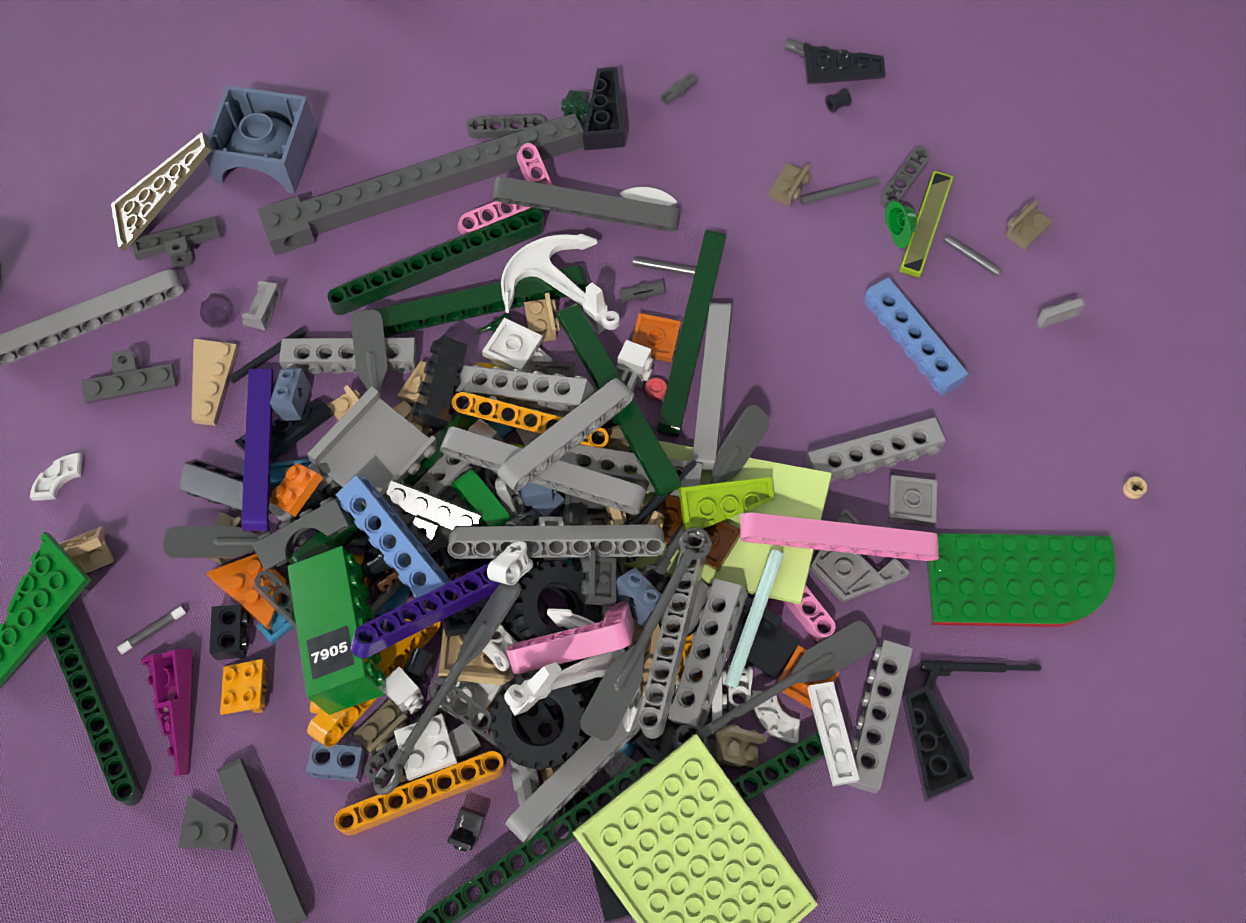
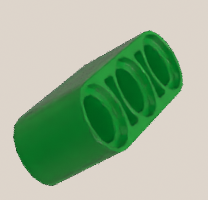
[451,469,511,527]

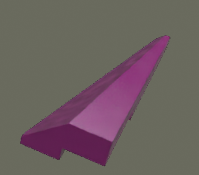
[141,648,192,776]

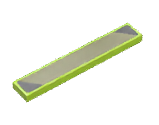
[899,171,953,278]

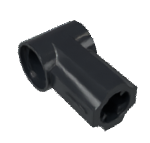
[403,648,434,685]

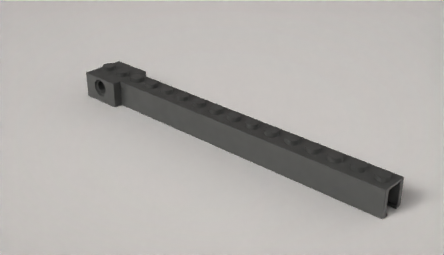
[257,113,584,256]

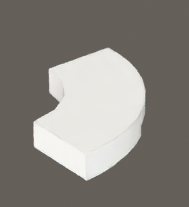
[620,187,677,207]
[30,453,83,501]
[751,690,800,745]

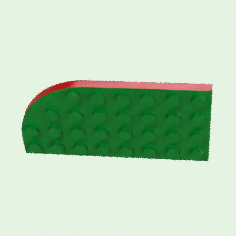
[927,533,1116,627]

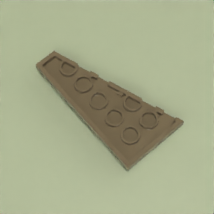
[111,132,211,252]

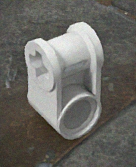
[487,541,533,585]
[482,625,517,671]
[726,665,753,711]

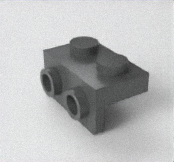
[581,550,616,606]

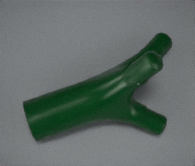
[478,313,511,334]

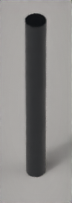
[228,327,306,384]

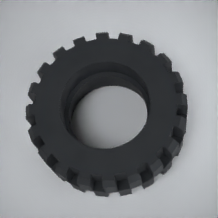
[505,561,602,642]
[490,669,587,769]

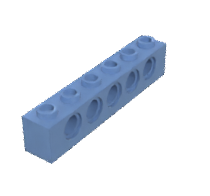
[864,277,969,396]
[336,475,451,599]

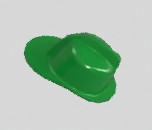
[885,201,917,249]

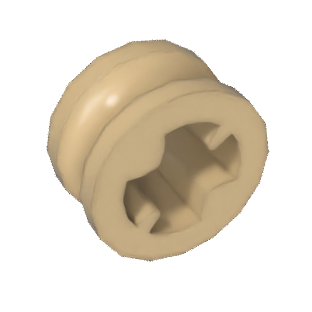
[1123,476,1147,500]

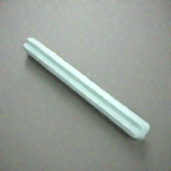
[725,549,783,688]

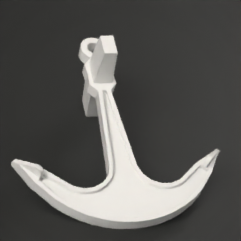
[501,234,620,334]
[505,608,641,732]

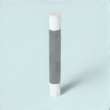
[117,606,186,655]

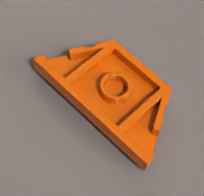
[206,554,290,630]

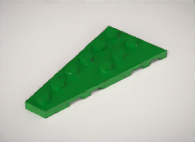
[0,532,91,687]

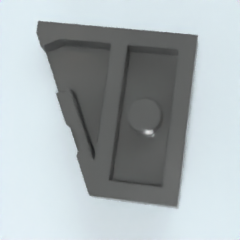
[179,796,237,851]

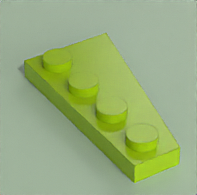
[679,477,775,530]

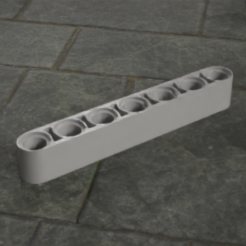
[497,378,634,492]

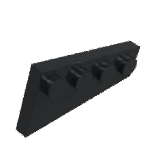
[803,43,886,84]
[235,399,334,461]

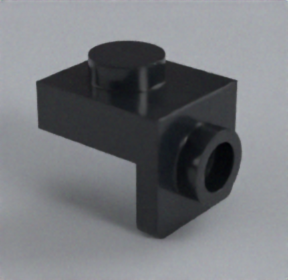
[447,806,486,851]

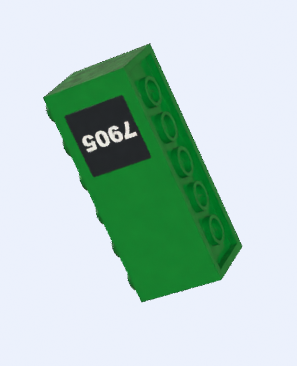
[288,546,386,715]

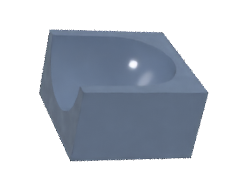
[205,85,316,194]

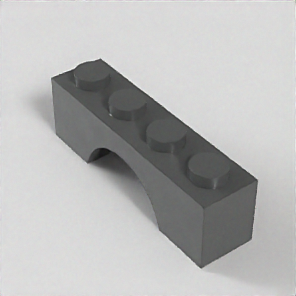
[252,497,356,570]

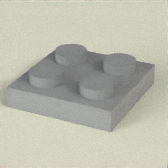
[888,475,937,526]

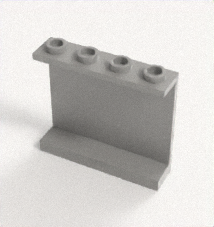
[307,386,436,507]

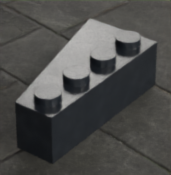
[583,67,624,150]
[411,335,468,431]
[903,685,974,802]

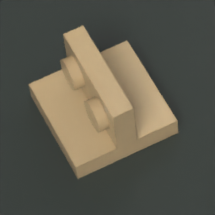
[59,526,115,573]

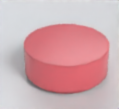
[645,378,667,401]

